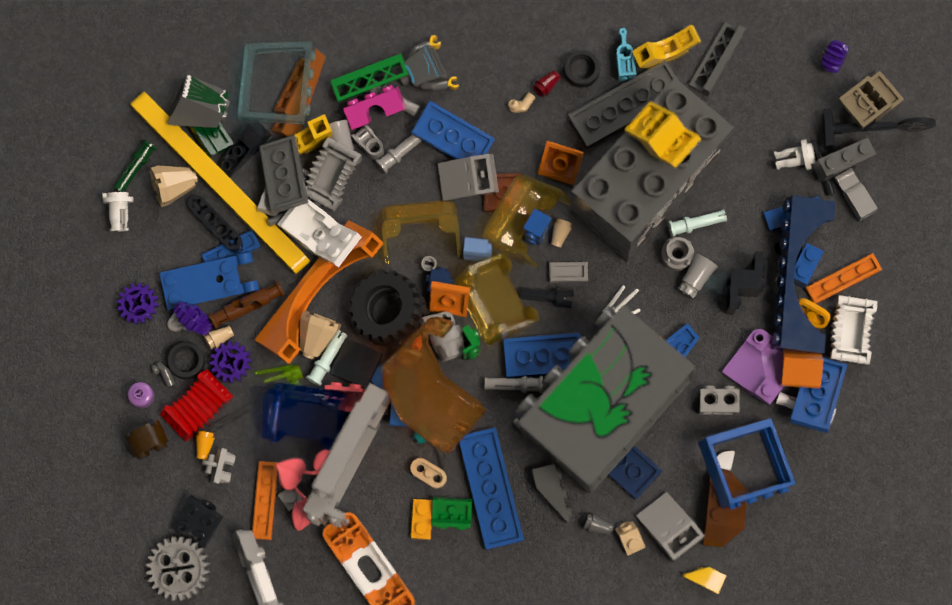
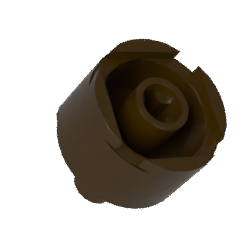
[124,420,169,460]

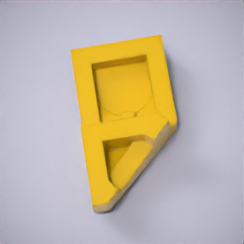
[682,567,726,594]

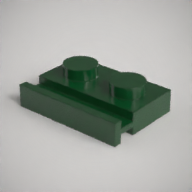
[190,123,233,158]

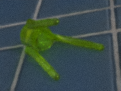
[255,364,303,398]

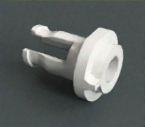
[774,139,816,170]
[103,192,134,232]

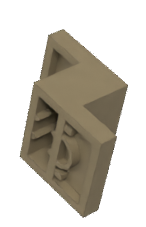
[838,71,904,129]

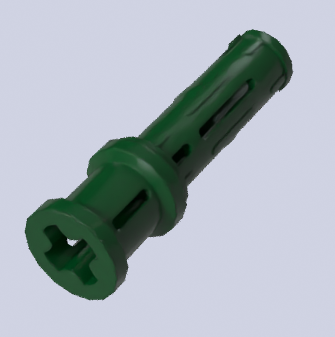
[113,139,157,192]

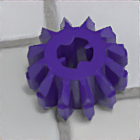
[821,40,849,73]

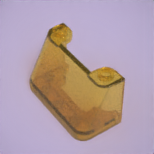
[456,253,540,345]

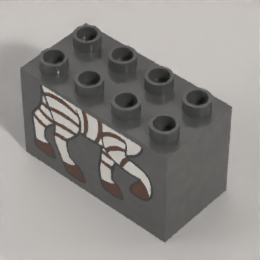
[570,78,734,262]

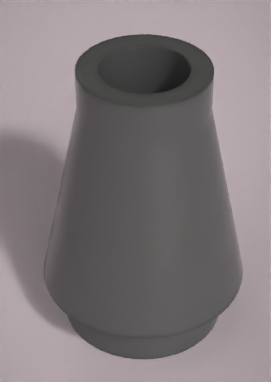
[583,514,613,535]

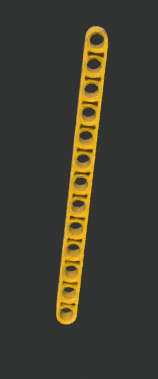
[130,91,310,274]

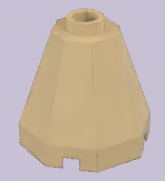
[150,166,198,207]
[300,311,341,359]

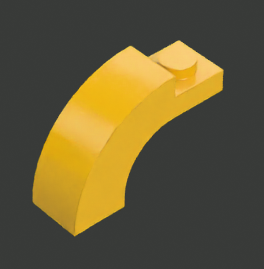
[295,114,333,154]

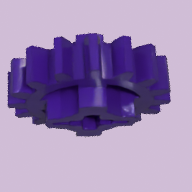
[117,283,159,325]
[173,301,212,336]
[210,341,252,384]

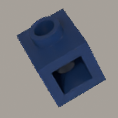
[426,267,454,295]

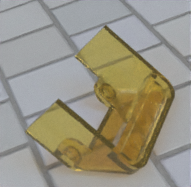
[483,175,571,268]
[381,200,461,263]

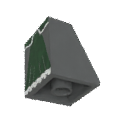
[168,74,230,128]

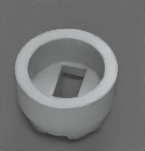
[421,256,437,271]

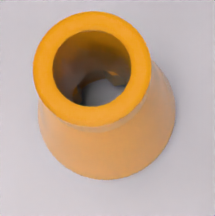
[196,431,215,460]

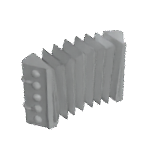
[305,137,362,211]

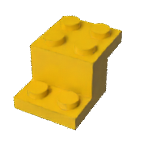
[625,101,701,168]

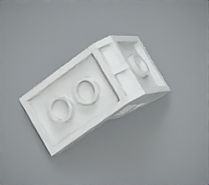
[277,199,362,267]

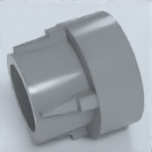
[661,237,694,271]
[429,325,465,362]

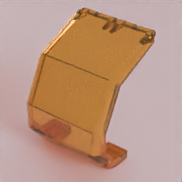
[382,317,486,453]

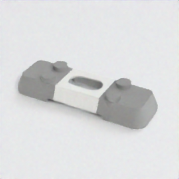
[233,530,283,605]

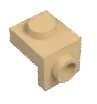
[615,521,645,555]

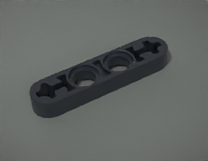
[188,195,243,253]

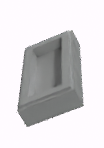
[549,262,588,282]

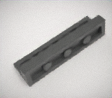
[689,22,746,97]

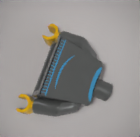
[401,35,459,91]

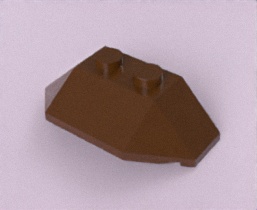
[703,469,748,548]

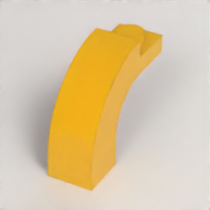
[632,25,701,68]

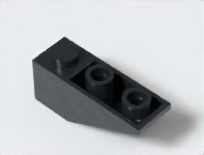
[217,122,272,178]

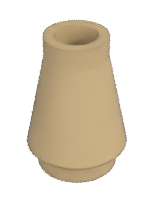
[551,218,572,248]
[204,326,234,350]

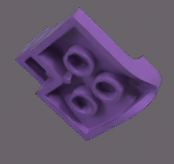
[722,329,784,407]

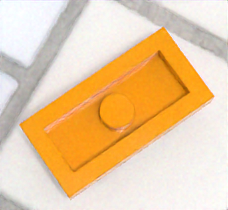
[411,499,433,540]

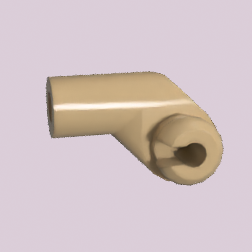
[508,93,535,113]

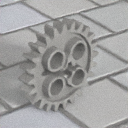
[146,537,210,600]

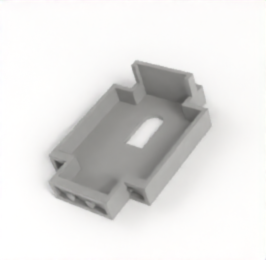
[303,384,390,528]

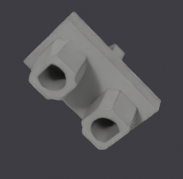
[202,448,236,484]

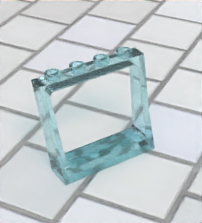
[238,41,316,125]

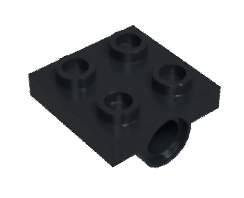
[172,495,224,549]

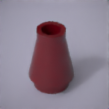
[533,70,561,97]

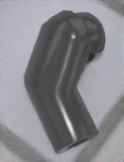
[151,362,175,387]

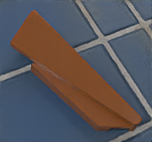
[271,49,326,138]

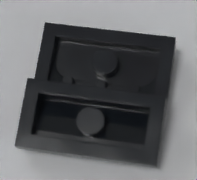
[330,339,383,389]

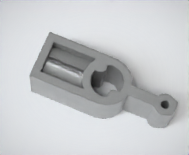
[834,168,878,221]

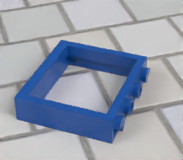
[697,418,796,510]

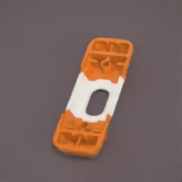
[323,513,415,605]

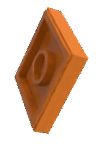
[429,281,470,317]

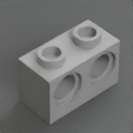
[699,386,739,415]

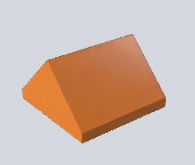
[538,141,583,185]
[781,350,823,389]

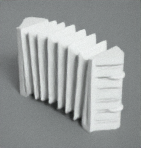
[829,295,877,365]

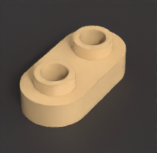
[411,458,447,489]

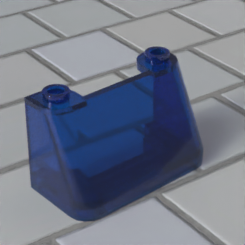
[262,383,347,450]

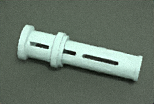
[668,210,727,237]
[306,330,347,386]

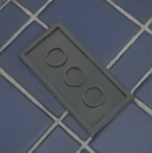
[259,135,308,214]

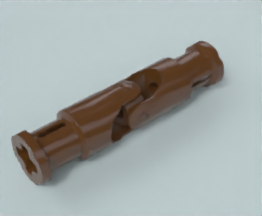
[209,281,285,328]

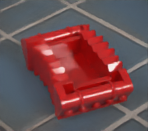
[160,369,234,442]

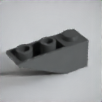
[532,464,572,523]

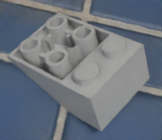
[438,154,499,201]
[636,492,704,562]

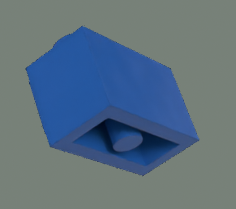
[523,209,551,246]
[794,243,824,289]

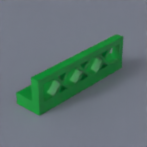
[330,53,409,102]

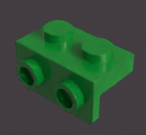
[462,325,481,360]
[431,497,472,530]

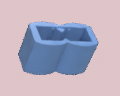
[463,237,492,263]

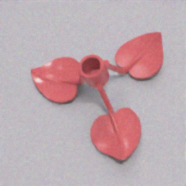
[276,449,332,531]

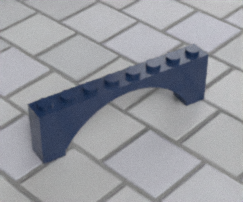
[772,195,836,354]

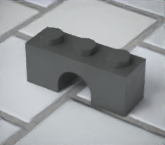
[813,138,876,182]

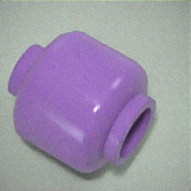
[128,382,154,409]

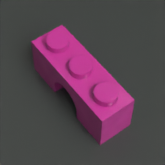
[343,85,406,129]

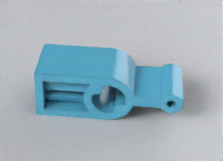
[616,28,636,81]

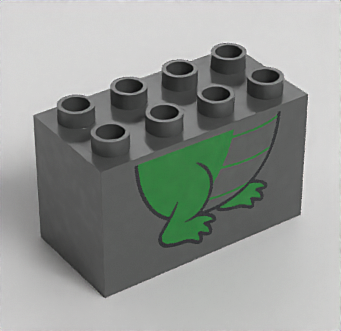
[516,305,696,495]

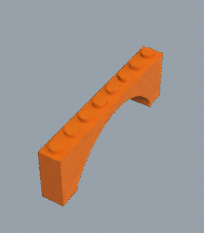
[254,220,384,364]

